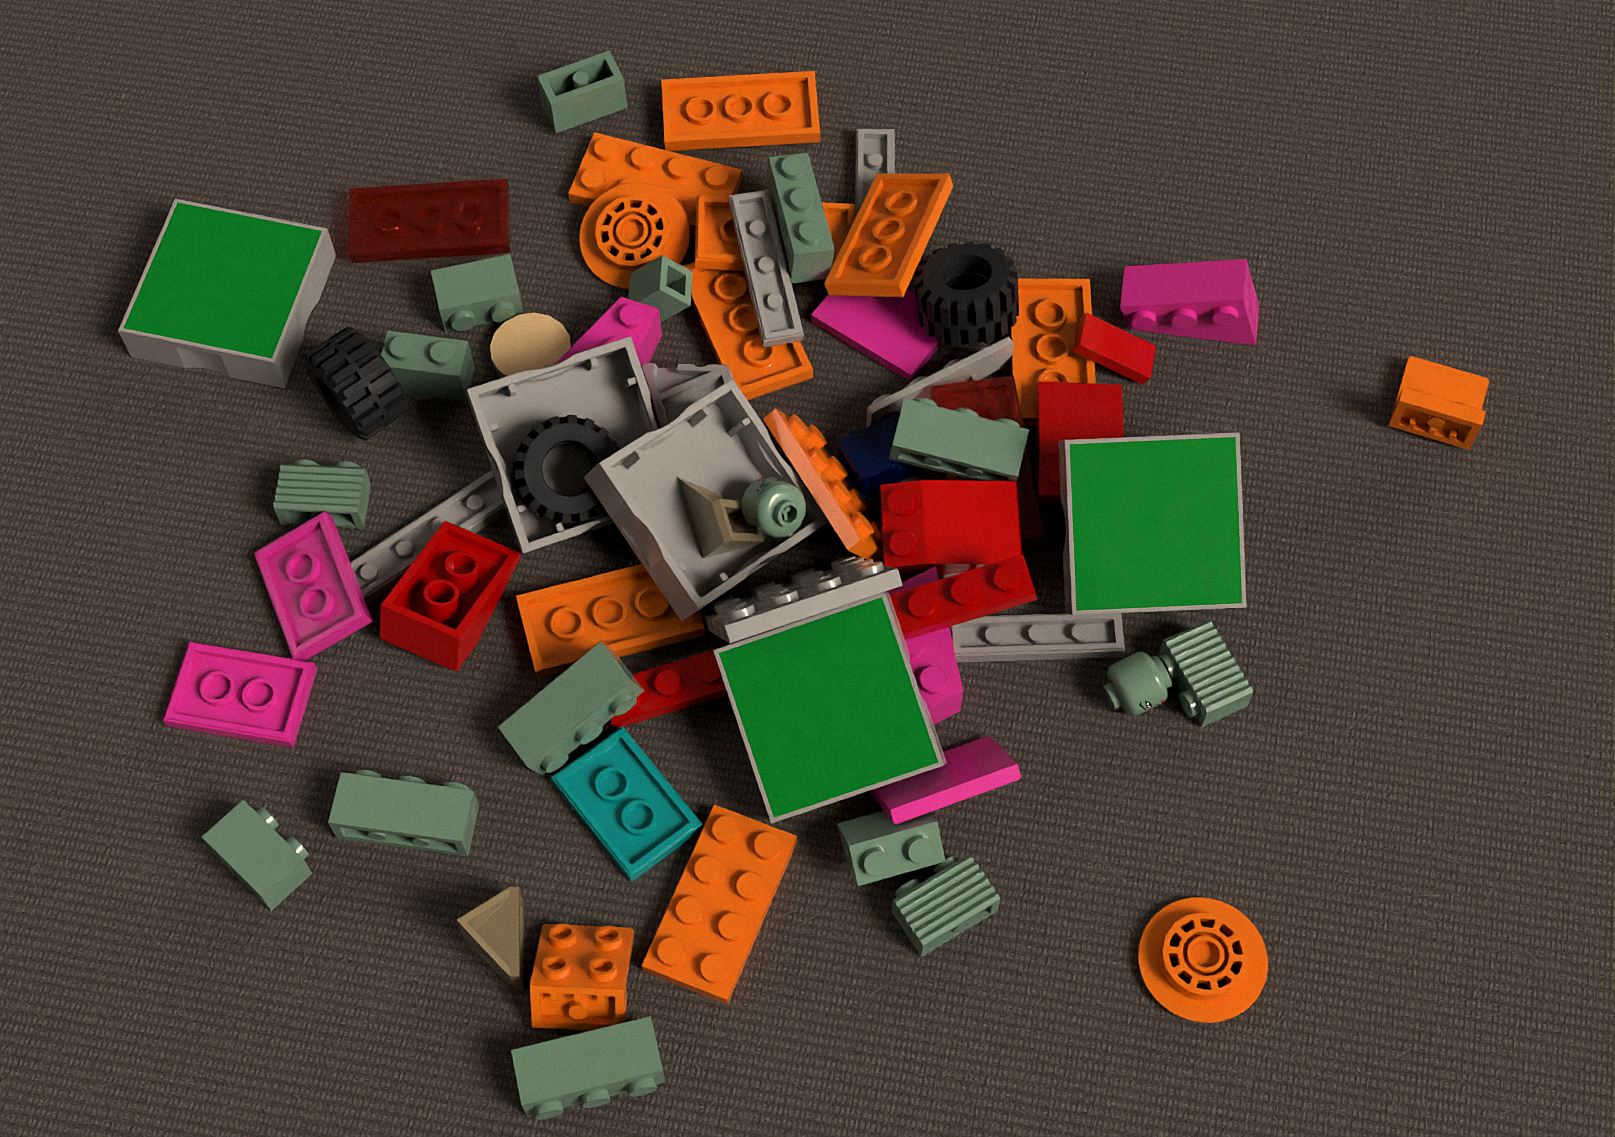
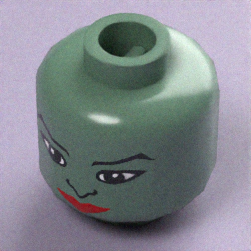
[742,476,806,537]
[1103,651,1172,716]

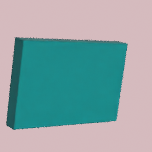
[551,726,703,882]

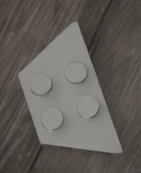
[642,363,735,428]

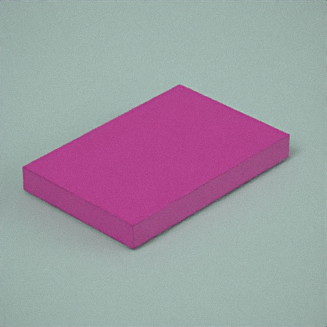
[811,289,942,382]
[254,511,373,661]
[163,642,317,748]
[869,736,1021,824]

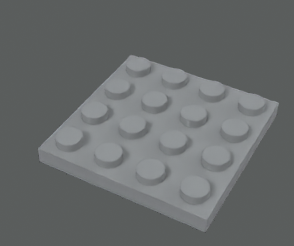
[701,555,903,643]

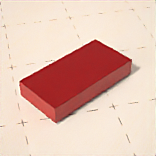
[1073,312,1156,385]

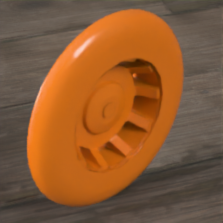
[579,182,690,289]
[1138,897,1268,1023]

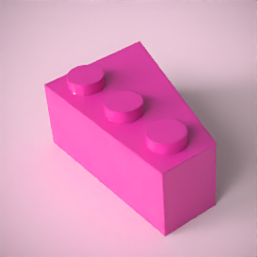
[1120,259,1259,345]
[555,297,662,373]
[886,566,963,724]

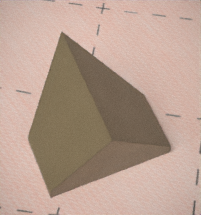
[678,477,765,558]
[457,886,525,990]

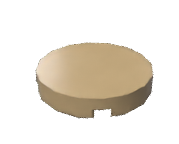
[490,313,571,378]

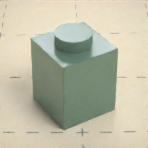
[629,255,693,322]

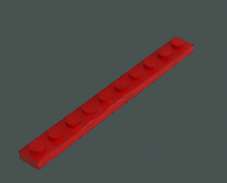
[611,554,1038,729]

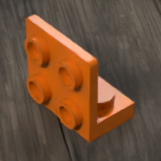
[1388,356,1489,450]
[530,924,634,1031]

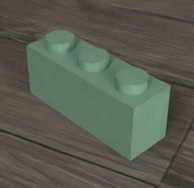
[765,153,835,283]
[889,398,1029,481]
[498,641,645,776]
[328,770,479,857]
[511,1016,666,1120]

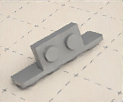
[867,337,1014,433]

